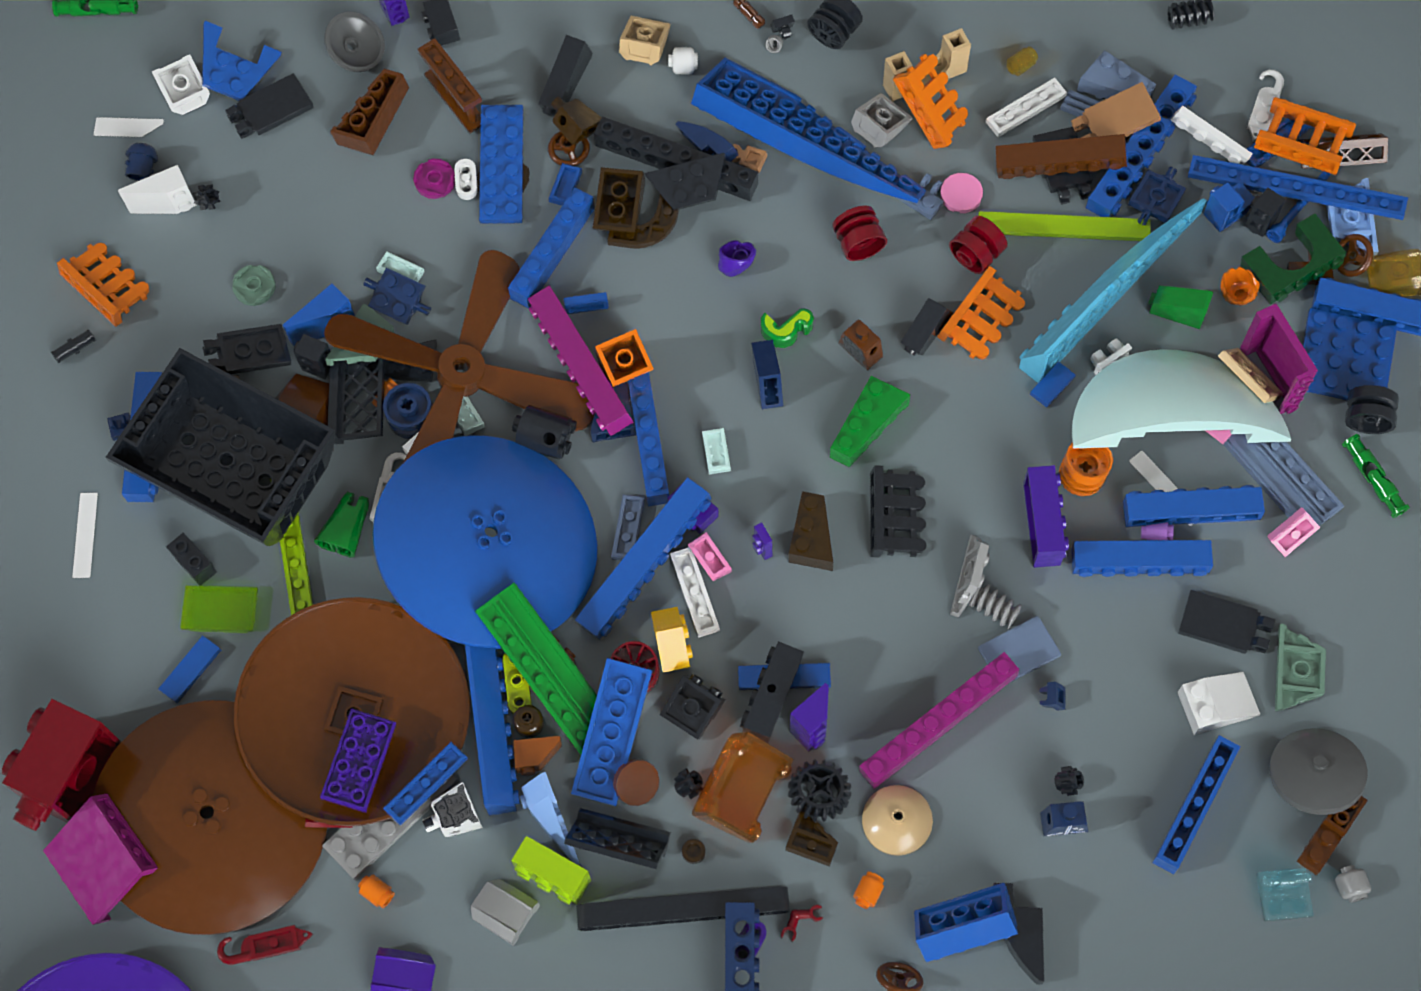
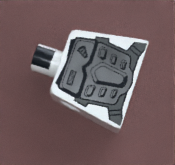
[422,782,482,837]

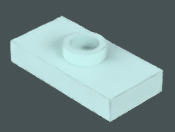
[376,251,425,282]
[457,396,485,436]
[702,428,731,475]

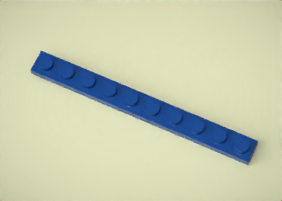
[1188,155,1408,220]

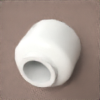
[669,47,698,75]

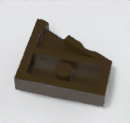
[785,811,838,867]

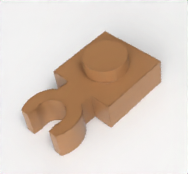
[732,144,768,173]

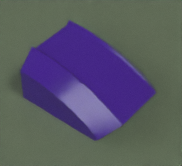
[371,947,435,991]

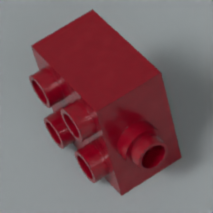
[2,699,121,831]

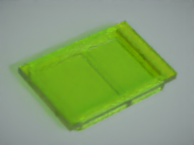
[180,585,258,633]

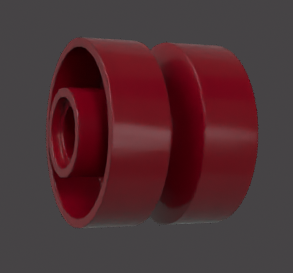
[949,215,1008,274]
[611,641,660,693]

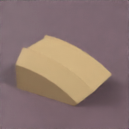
[619,16,671,66]

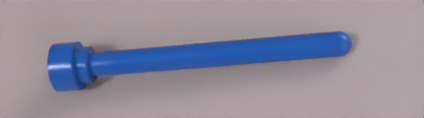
[1266,171,1331,243]

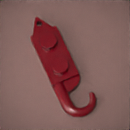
[217,925,313,965]

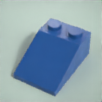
[282,284,355,346]

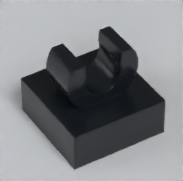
[770,14,795,40]

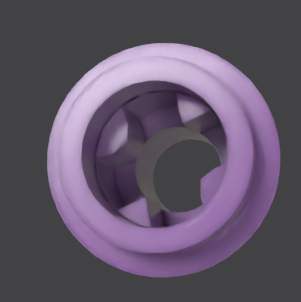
[1141,522,1174,540]

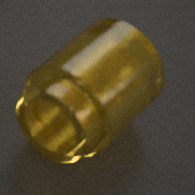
[1007,47,1038,76]

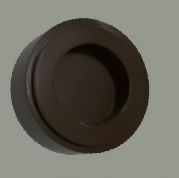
[682,839,705,864]

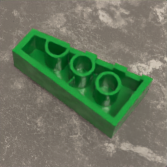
[830,376,911,467]

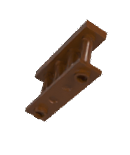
[418,38,482,134]

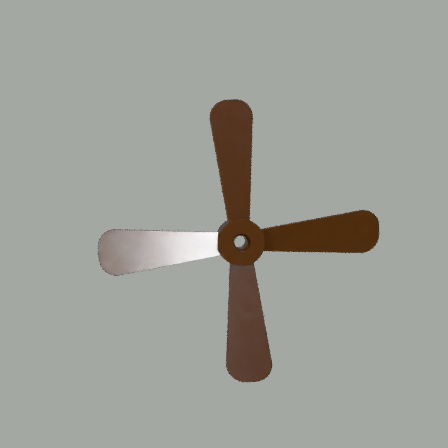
[324,250,595,463]

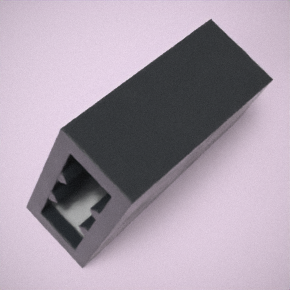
[901,298,954,356]

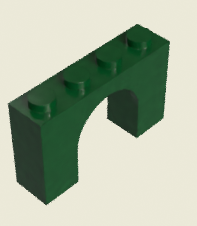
[1240,213,1346,305]

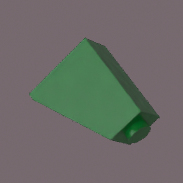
[1148,285,1213,329]

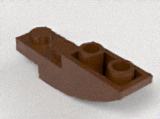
[1296,796,1368,876]

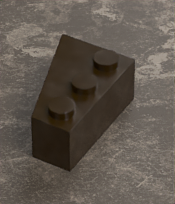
[789,491,833,571]

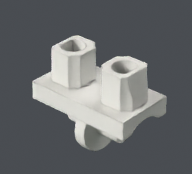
[1090,338,1132,375]

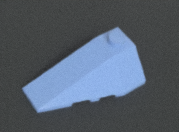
[519,772,581,867]

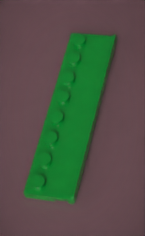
[475,582,597,755]

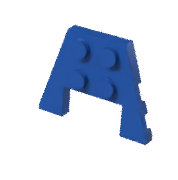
[202,21,282,101]

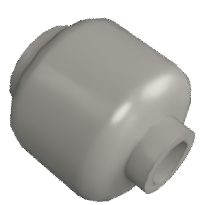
[1335,865,1371,903]

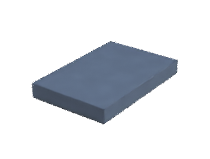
[978,616,1061,683]

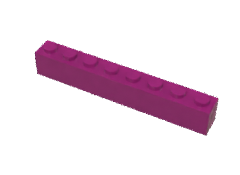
[528,285,633,436]
[859,652,1019,789]

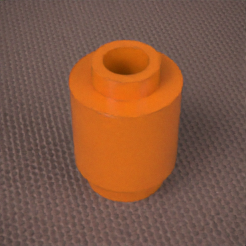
[853,871,884,909]
[358,874,395,908]

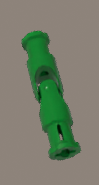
[52,0,138,17]
[1342,434,1410,518]

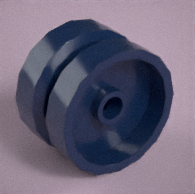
[383,383,433,439]

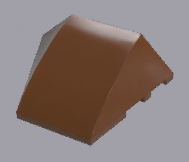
[275,374,334,451]

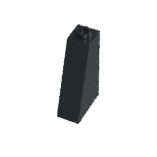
[538,35,593,117]

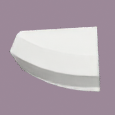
[152,54,210,115]

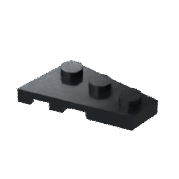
[366,339,437,382]

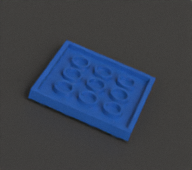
[1302,308,1397,400]

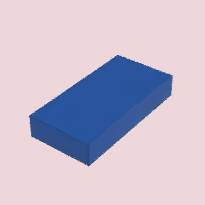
[549,163,583,206]
[564,292,609,314]
[1030,361,1075,408]

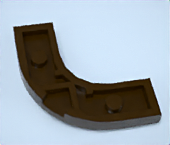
[607,194,680,249]

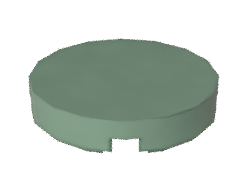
[232,265,276,306]

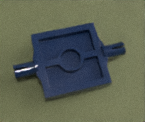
[1128,167,1186,225]
[363,268,431,325]

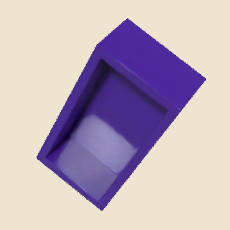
[1023,465,1069,568]

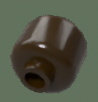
[513,705,544,738]

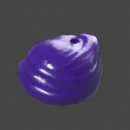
[718,240,756,277]

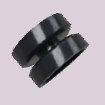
[1345,385,1399,434]

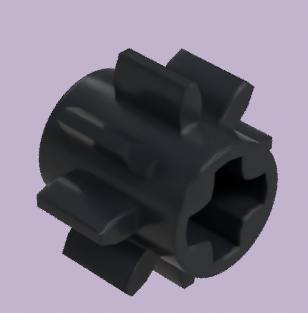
[193,184,220,210]
[1054,766,1084,796]
[674,768,703,799]

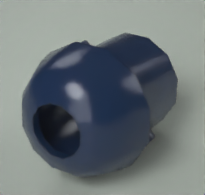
[125,142,158,181]

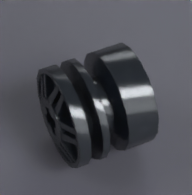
[807,0,863,49]

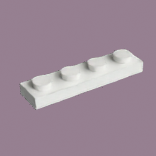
[986,78,1067,137]
[1171,106,1253,165]
[670,547,720,638]

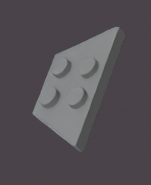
[950,535,990,618]

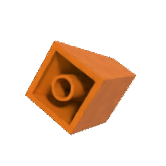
[595,329,654,387]

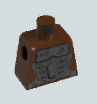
[838,319,883,371]

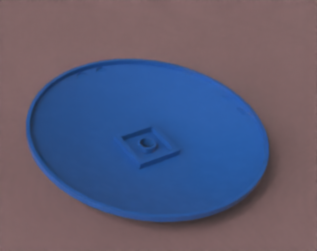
[373,436,597,648]

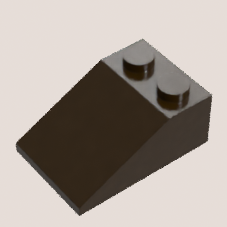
[593,167,645,233]

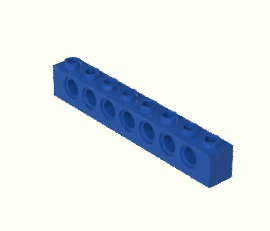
[1086,74,1197,217]

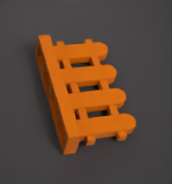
[893,54,968,149]
[57,243,150,327]
[937,266,1025,359]

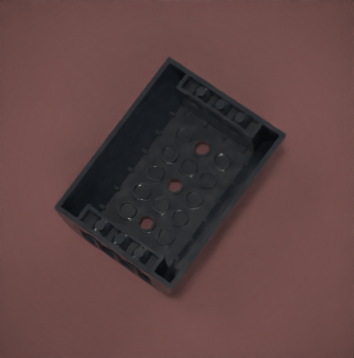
[106,348,335,546]

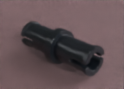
[51,329,96,364]

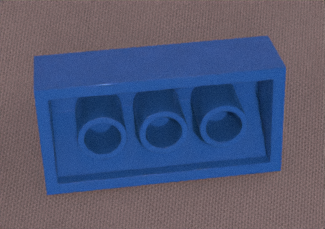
[914,883,1018,962]

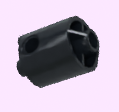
[512,405,577,459]

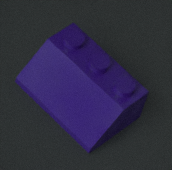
[790,683,829,752]

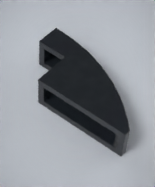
[992,883,1044,985]

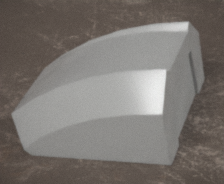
[851,93,913,147]
[471,879,540,946]

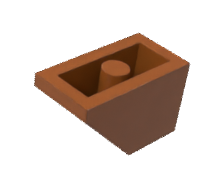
[513,736,562,776]

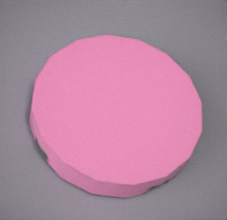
[940,173,983,214]

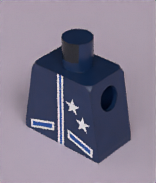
[1040,801,1088,837]

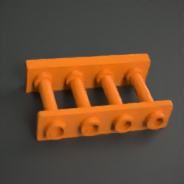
[1254,97,1356,175]

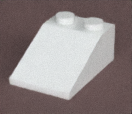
[118,165,197,214]
[1178,672,1260,735]

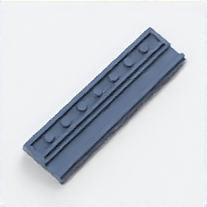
[1223,434,1344,526]

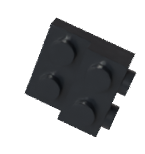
[660,674,726,740]

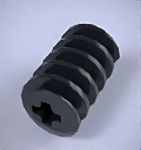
[1167,0,1214,30]

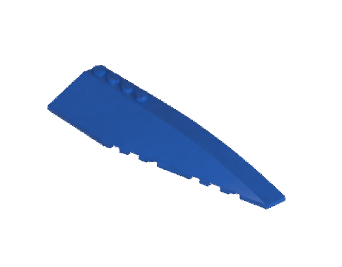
[691,58,926,203]

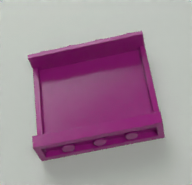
[1240,304,1318,414]
[43,794,158,925]

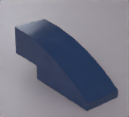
[675,121,739,162]

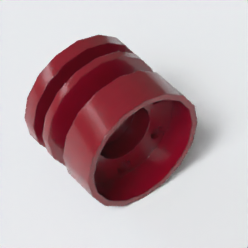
[832,205,887,261]

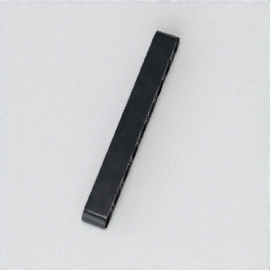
[576,886,790,931]

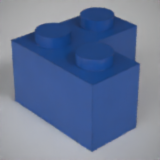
[1203,182,1255,232]

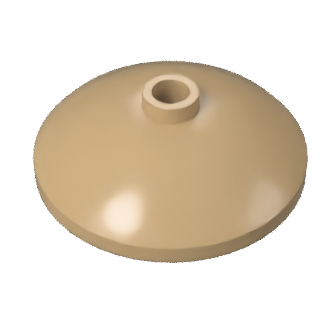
[862,785,933,856]

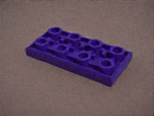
[320,709,396,813]

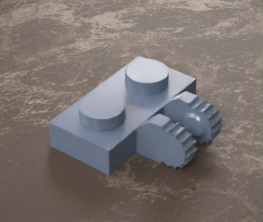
[897,173,943,220]

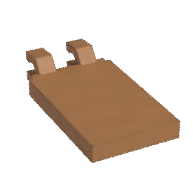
[1071,82,1161,138]

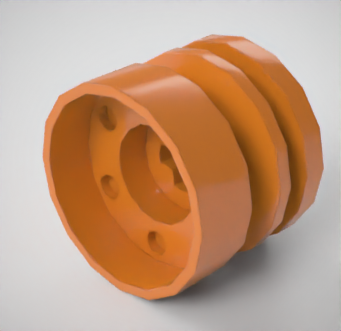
[1058,442,1113,496]

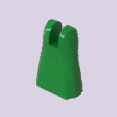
[314,491,369,558]

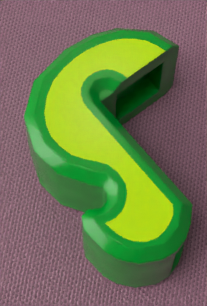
[761,308,814,348]

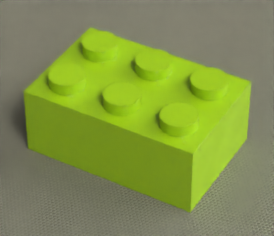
[511,836,591,905]

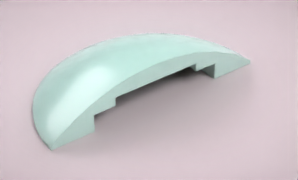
[1072,349,1291,448]

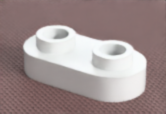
[455,159,478,200]

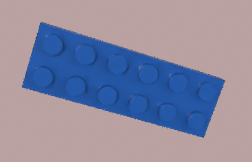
[479,105,523,224]
[571,658,653,806]

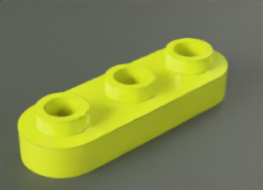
[503,653,532,714]

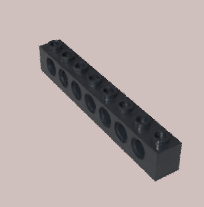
[594,116,758,201]

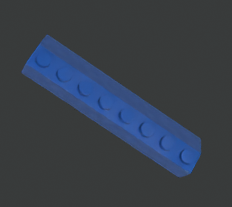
[465,645,520,816]

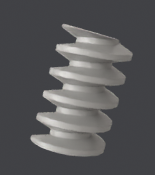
[969,584,1021,629]

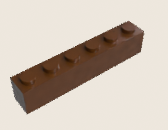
[996,134,1127,179]

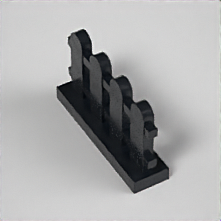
[870,465,927,558]

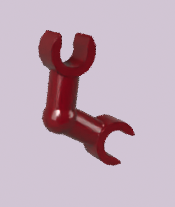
[781,905,823,942]

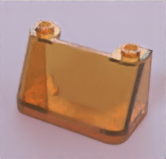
[692,732,794,843]

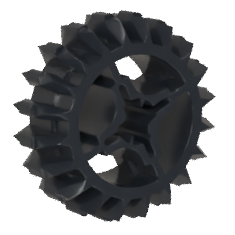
[788,759,851,822]

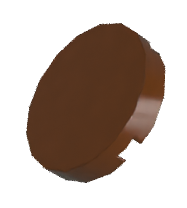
[613,759,659,806]

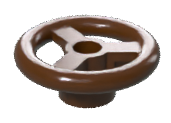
[548,131,590,166]
[1337,234,1373,277]
[876,962,924,991]

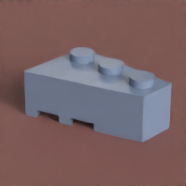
[1077,50,1156,100]

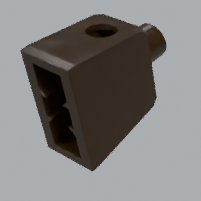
[551,96,602,145]

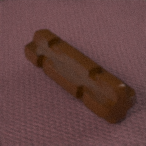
[733,0,765,29]

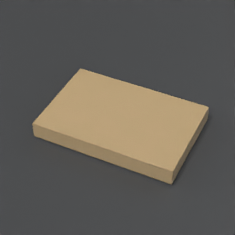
[1218,348,1283,403]

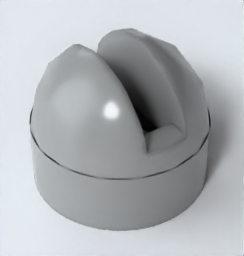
[765,35,783,53]

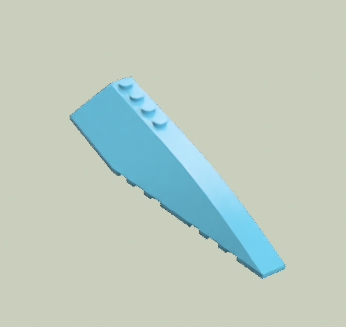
[1019,198,1207,383]

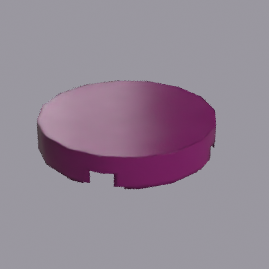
[413,159,455,199]

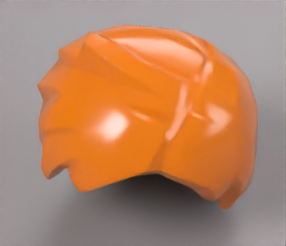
[1221,266,1260,306]

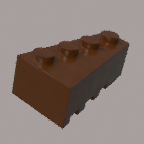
[330,68,409,156]

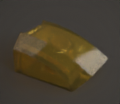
[1367,249,1421,297]

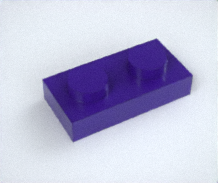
[752,522,773,560]

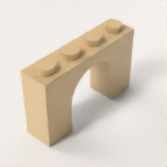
[883,28,971,102]

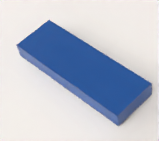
[158,635,221,704]

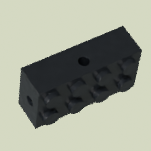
[739,641,804,745]

